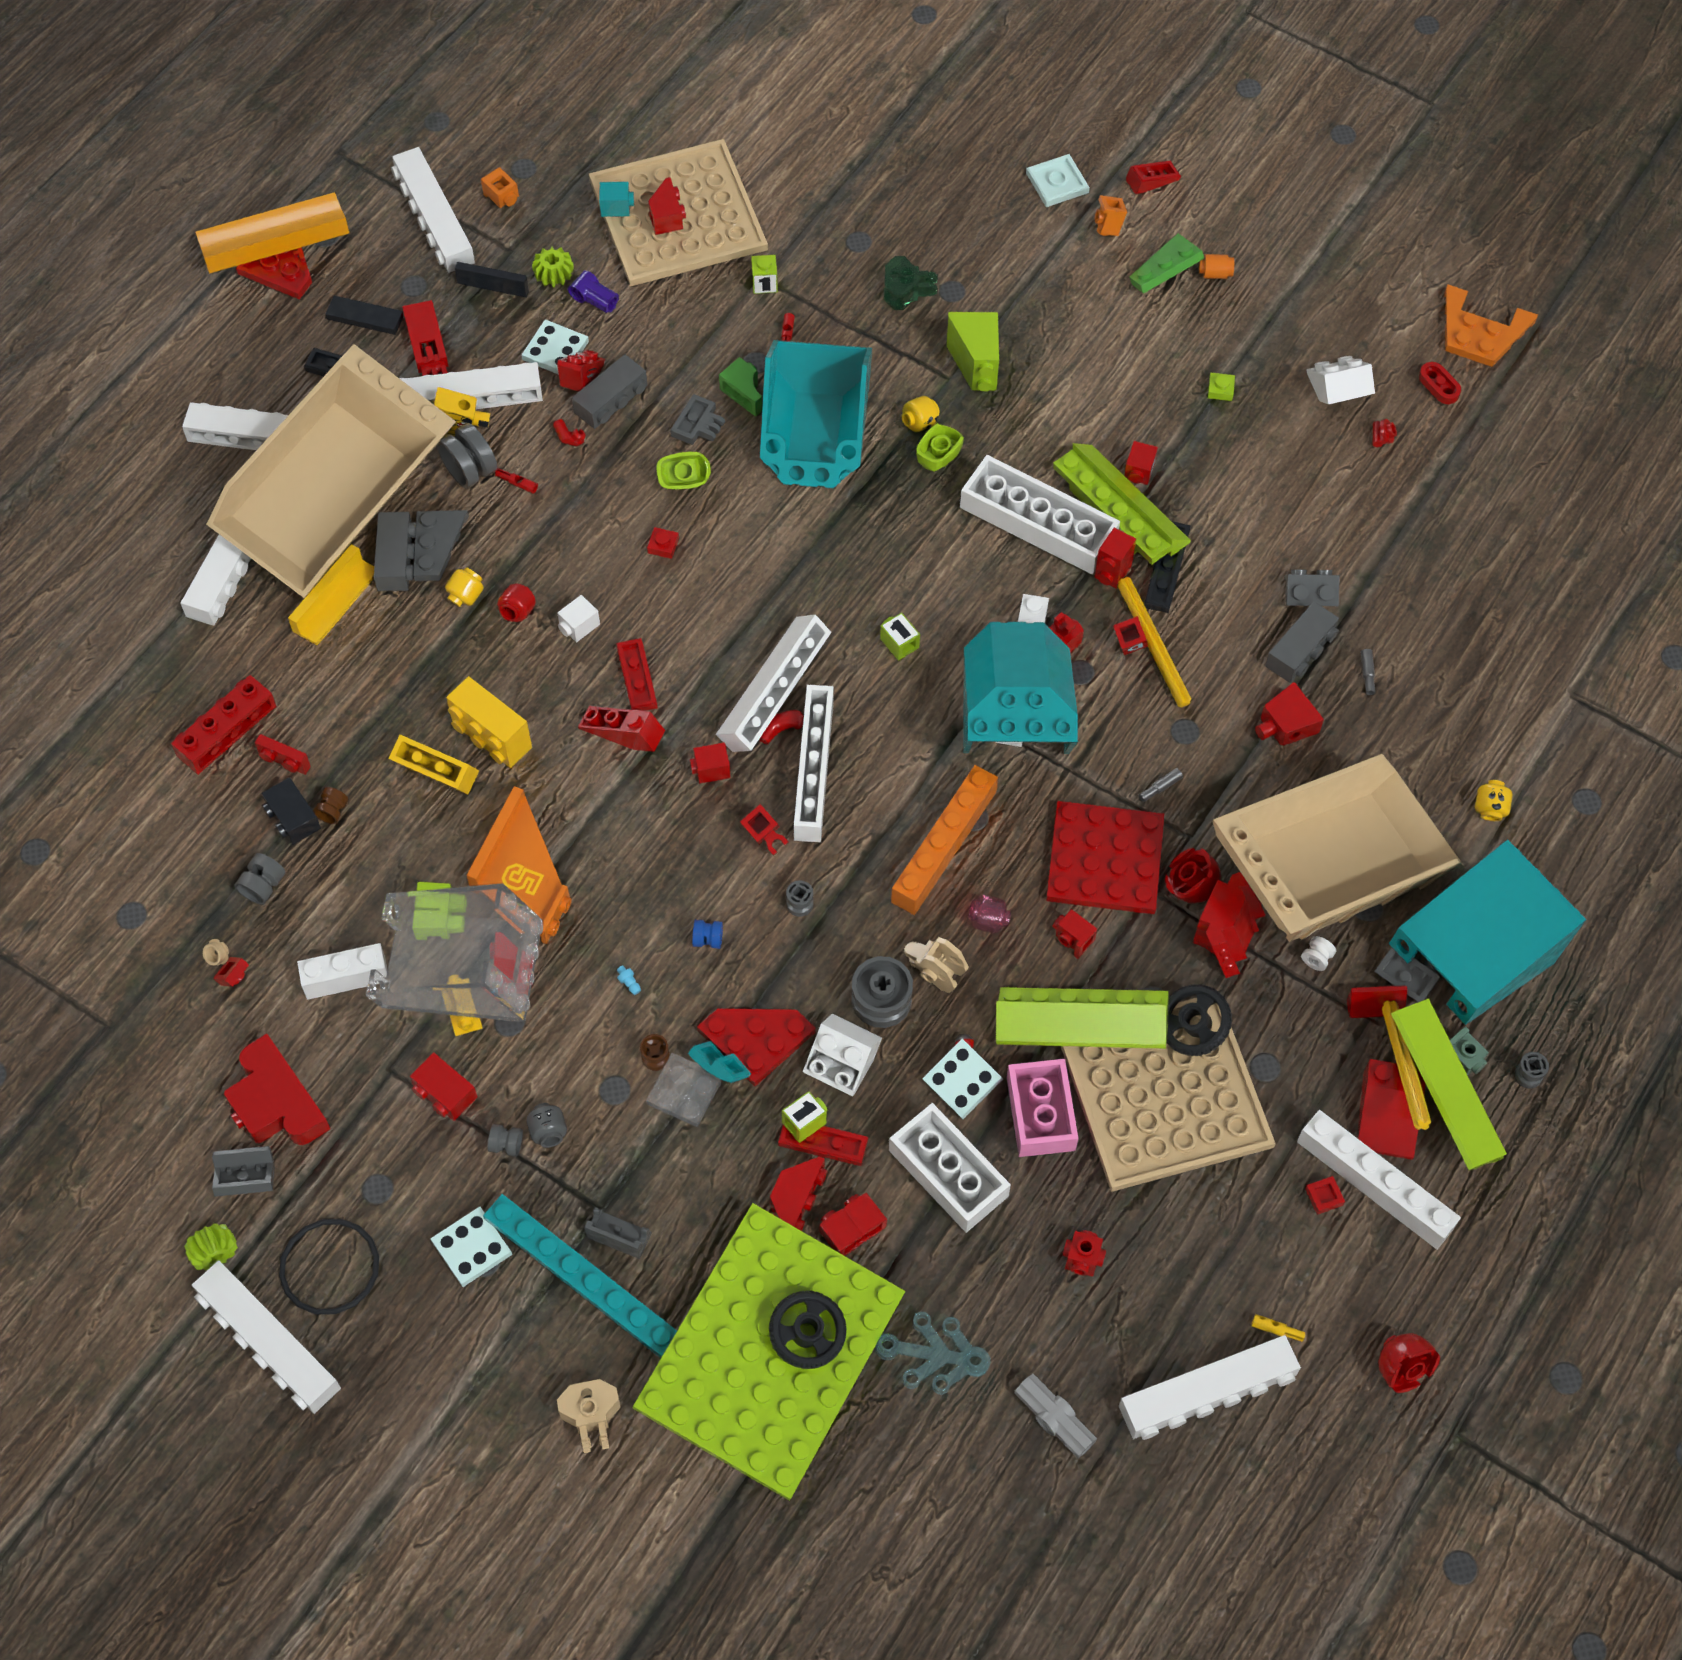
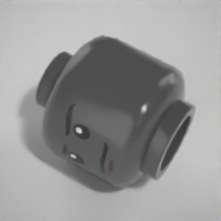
[526,1103,567,1148]

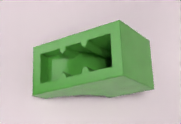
[719,357,762,417]

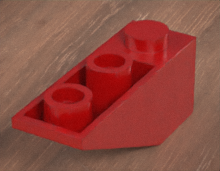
[578,706,665,752]

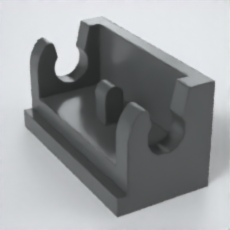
[584,1207,652,1259]

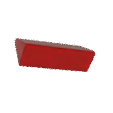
[1347,985,1407,1018]

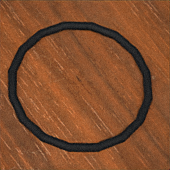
[279,1219,379,1315]

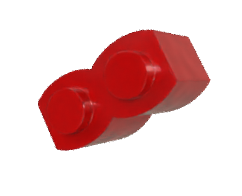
[819,1193,887,1256]

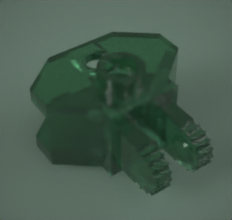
[884,256,938,310]

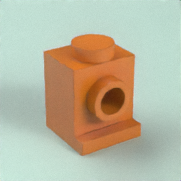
[481,167,519,208]
[1095,195,1127,236]

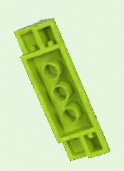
[1053,443,1191,565]
[996,987,1169,1049]
[1391,998,1507,1170]

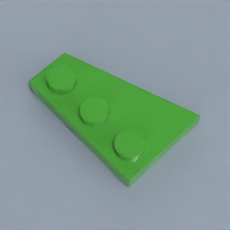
[1129,233,1205,294]

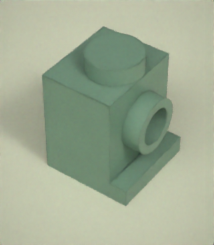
[1450,1026,1489,1075]

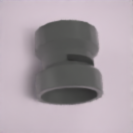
[786,880,813,917]
[1514,1052,1549,1089]
[488,1124,523,1157]

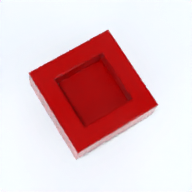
[647,527,679,559]
[213,957,249,987]
[1305,1176,1345,1215]

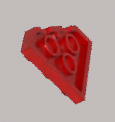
[236,247,312,300]
[697,1009,816,1087]

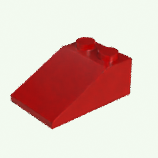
[1357,1059,1425,1160]

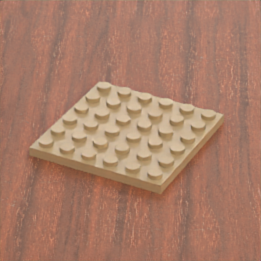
[589,139,768,287]
[1061,998,1275,1192]

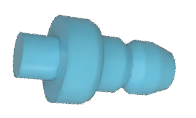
[617,965,641,995]

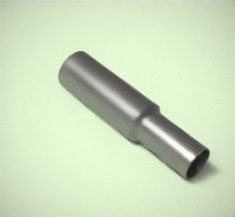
[1360,649,1375,695]
[1139,768,1183,802]

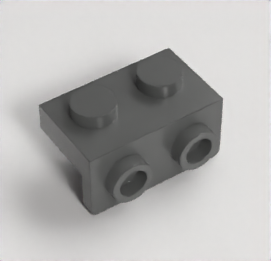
[1284,570,1340,607]
[212,1146,275,1197]

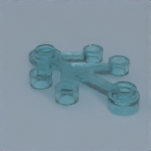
[876,1312,990,1395]

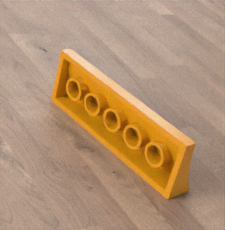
[195,192,349,274]

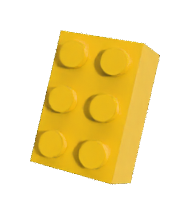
[446,676,532,769]

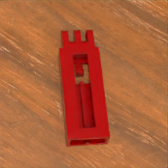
[402,300,449,376]

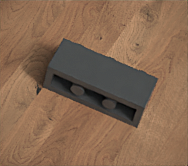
[572,354,647,429]
[374,512,416,591]
[1265,601,1339,683]

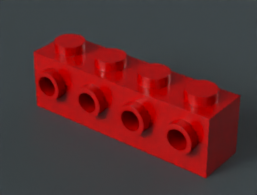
[171,675,276,775]

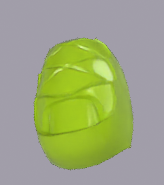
[917,423,964,472]
[656,452,711,489]

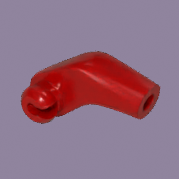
[759,710,804,745]

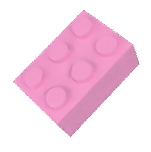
[1007,1059,1078,1157]

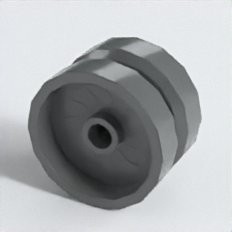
[436,423,498,489]
[851,956,913,1028]

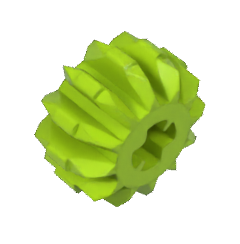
[532,246,574,288]
[184,1223,238,1270]

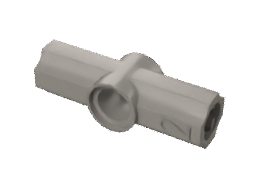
[1014,1374,1097,1458]

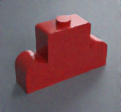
[224,1034,331,1145]

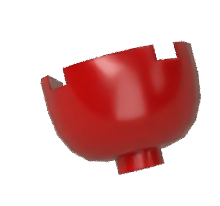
[1165,848,1222,904]
[1378,1333,1440,1393]

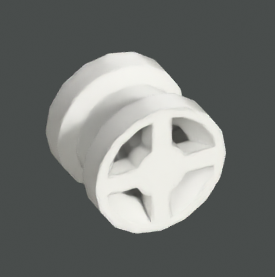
[1301,936,1336,971]

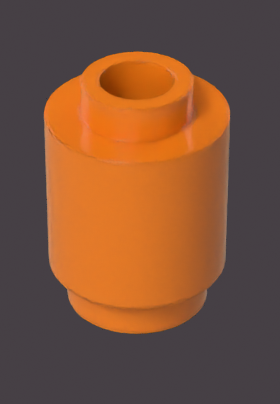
[1198,254,1234,279]

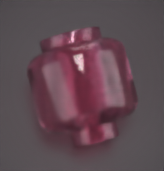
[968,895,1011,934]

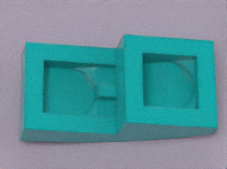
[688,1041,751,1083]

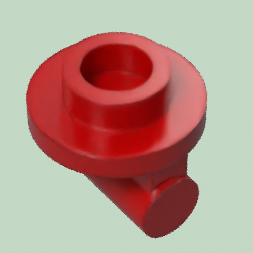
[1372,419,1397,447]

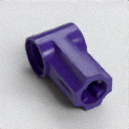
[568,270,619,313]

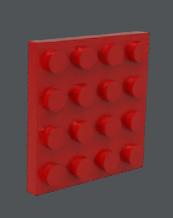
[1046,801,1164,914]

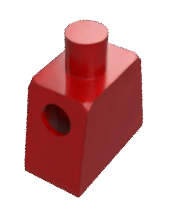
[1255,682,1324,746]

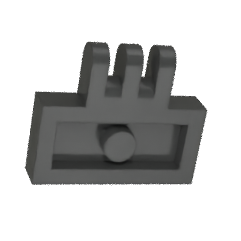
[670,394,725,445]

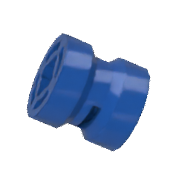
[692,919,723,949]

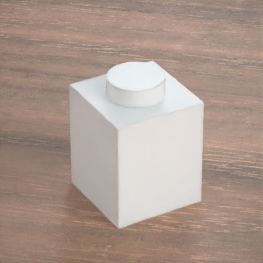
[558,595,600,643]

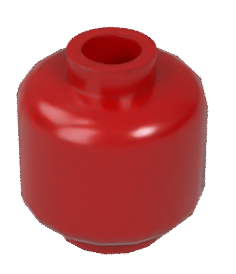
[497,583,536,622]

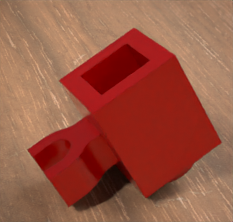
[1049,612,1084,653]
[740,804,789,856]

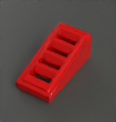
[1126,160,1181,194]

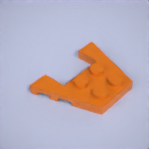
[1445,284,1538,367]

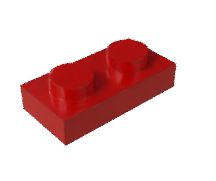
[255,734,311,775]

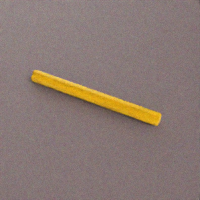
[1118,577,1191,708]
[1382,1001,1431,1130]

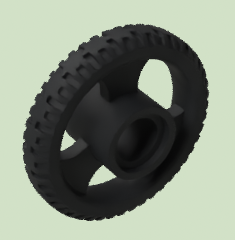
[1167,984,1232,1056]
[769,1291,847,1369]

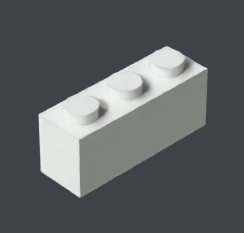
[297,943,390,1000]

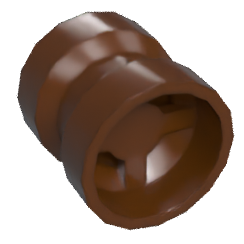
[313,787,349,824]
[640,1034,670,1071]

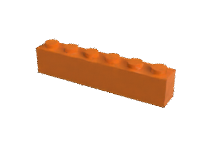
[891,765,998,915]

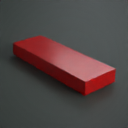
[616,638,658,711]
[778,1125,868,1166]

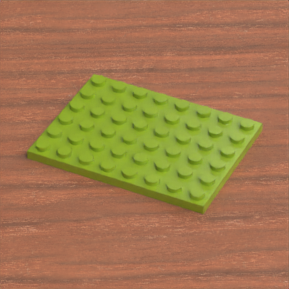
[632,1203,905,1501]

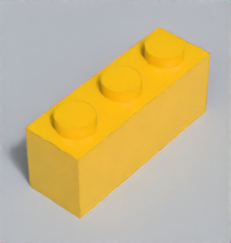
[388,735,479,795]

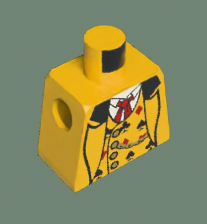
[434,387,490,437]

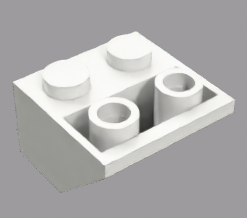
[1307,356,1375,404]
[803,1014,882,1096]

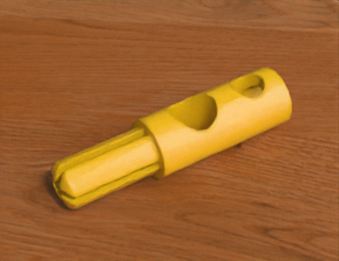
[1251,1314,1305,1342]

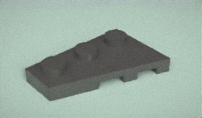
[413,510,469,581]

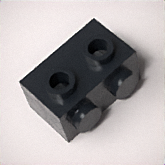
[261,777,321,845]

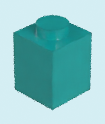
[599,182,634,217]

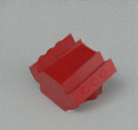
[1193,872,1266,978]

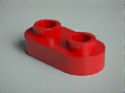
[1419,362,1461,404]

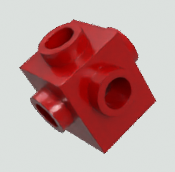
[1062,1230,1106,1277]

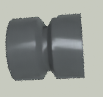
[234,853,286,905]

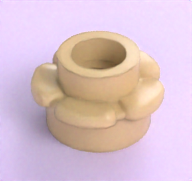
[203,939,229,965]

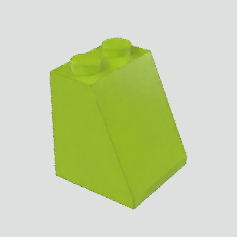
[947,312,999,391]

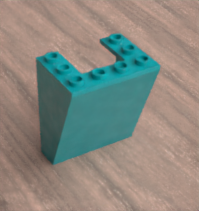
[1389,840,1586,1025]

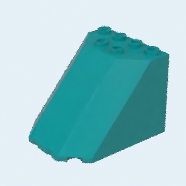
[760,340,872,488]
[963,622,1078,754]

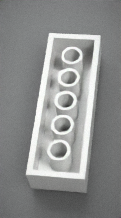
[960,455,1120,575]

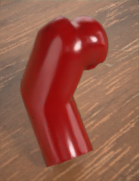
[553,419,586,447]

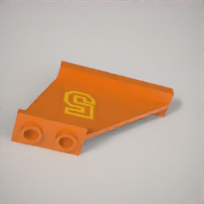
[466,786,572,944]

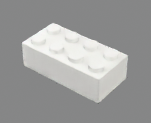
[889,1103,1011,1233]

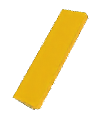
[288,544,374,645]

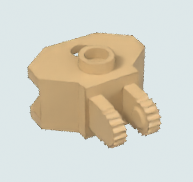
[904,937,969,993]
[557,1379,621,1453]

